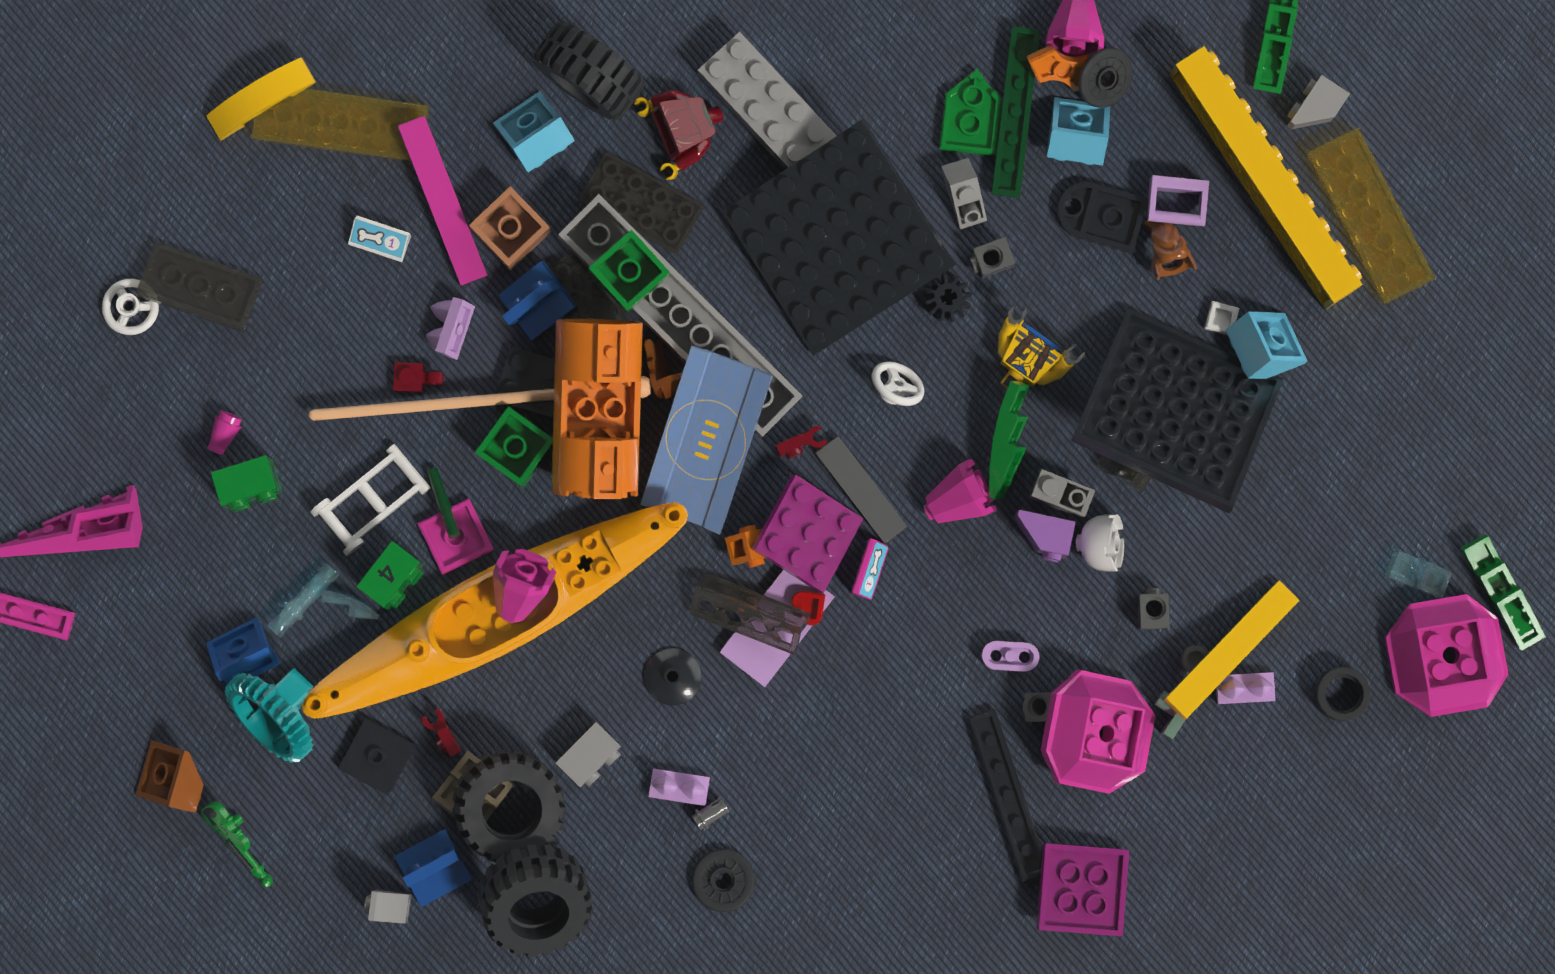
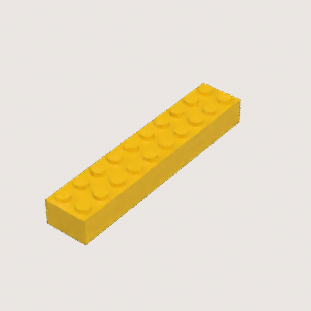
[1169,46,1363,310]

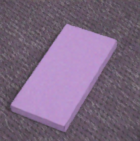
[720,570,835,687]

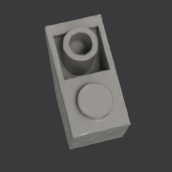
[1287,75,1350,129]
[941,158,987,229]
[1029,469,1095,517]
[364,890,411,924]

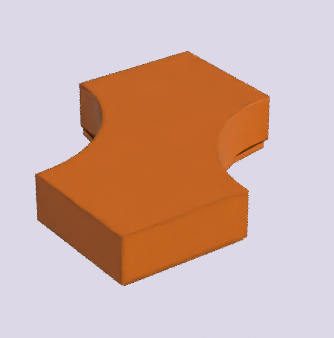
[1027,44,1089,92]

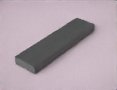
[816,436,908,544]

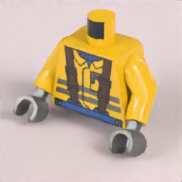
[998,303,1085,389]

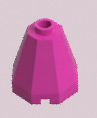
[1045,0,1104,57]
[923,459,997,523]
[493,549,556,623]

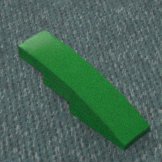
[1253,0,1298,94]
[989,381,1030,499]
[1460,534,1545,651]

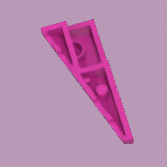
[0,485,143,557]

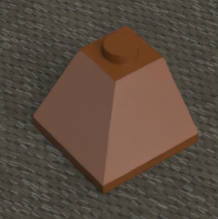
[135,740,204,813]

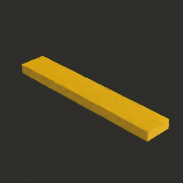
[1164,580,1299,720]

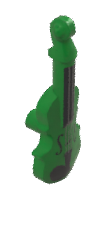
[201,801,273,888]

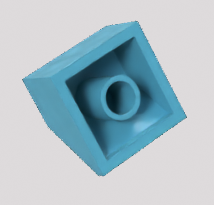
[493,91,575,172]
[1047,97,1110,166]
[1226,312,1307,379]

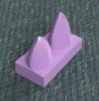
[426,297,475,360]
[1216,672,1275,704]
[649,769,710,806]

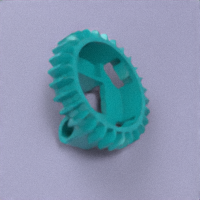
[225,668,314,762]

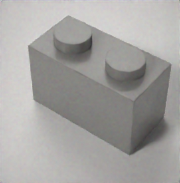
[556,722,621,787]

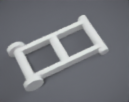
[310,444,431,556]

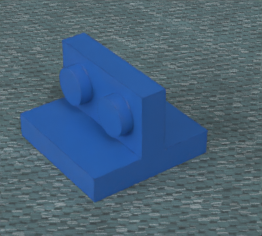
[498,261,577,341]
[206,617,280,685]
[394,829,473,907]

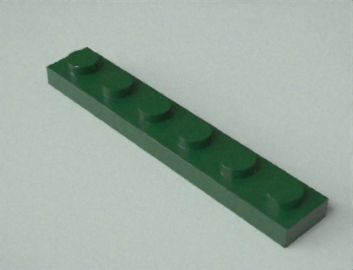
[991,26,1040,199]

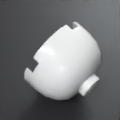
[1076,514,1124,571]

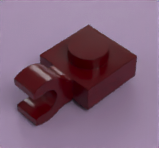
[393,362,444,393]
[775,426,827,459]
[422,709,463,757]

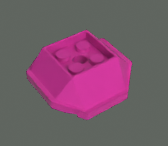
[1384,594,1508,717]
[1041,670,1156,794]

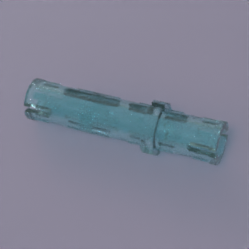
[267,563,339,638]

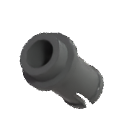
[691,797,730,830]

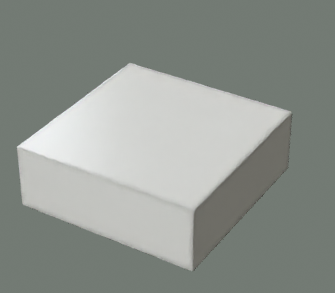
[1204,301,1239,335]

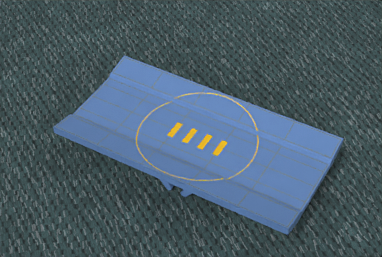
[640,346,773,535]

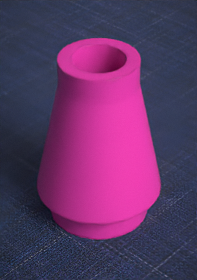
[207,410,242,455]

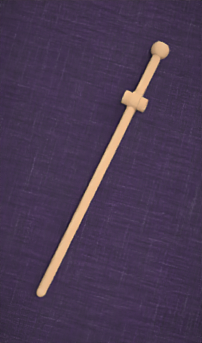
[308,376,651,421]

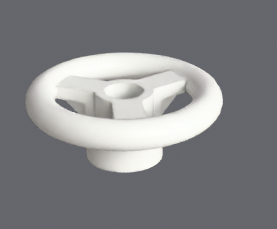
[102,279,159,335]
[872,362,924,406]

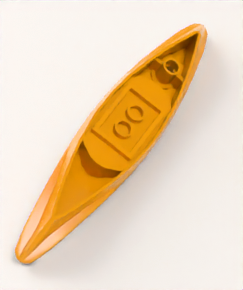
[301,502,688,719]

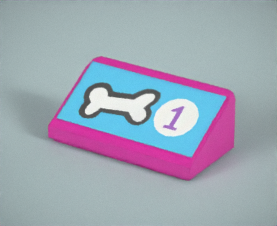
[851,538,888,600]

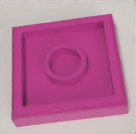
[418,498,494,575]

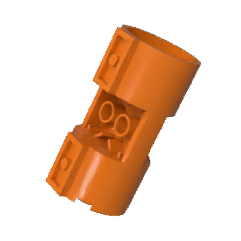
[551,319,643,499]

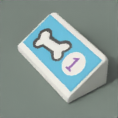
[348,215,411,262]

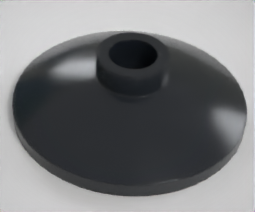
[644,648,701,705]

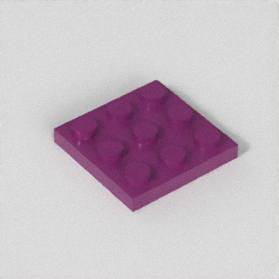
[752,475,863,593]
[1036,843,1129,937]

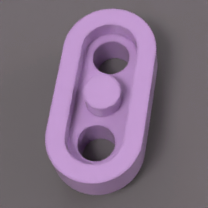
[981,641,1039,672]

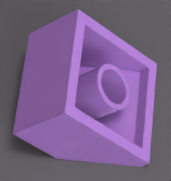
[1014,510,1075,563]

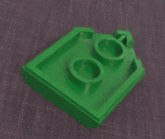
[939,69,1002,156]

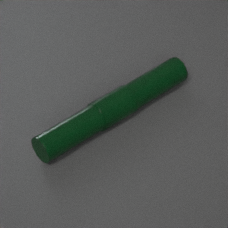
[427,468,460,539]

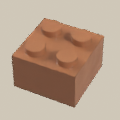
[469,186,551,271]

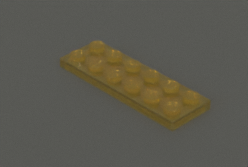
[252,89,430,162]
[1307,127,1436,305]

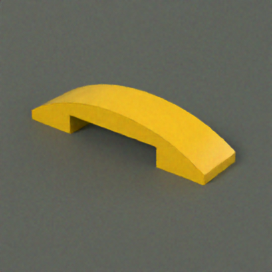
[206,58,316,140]

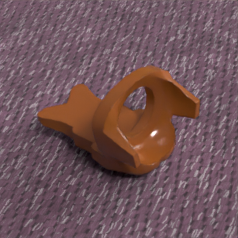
[1144,221,1197,280]
[644,339,682,399]

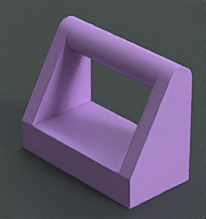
[1148,175,1209,226]

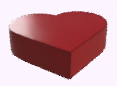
[791,591,826,626]

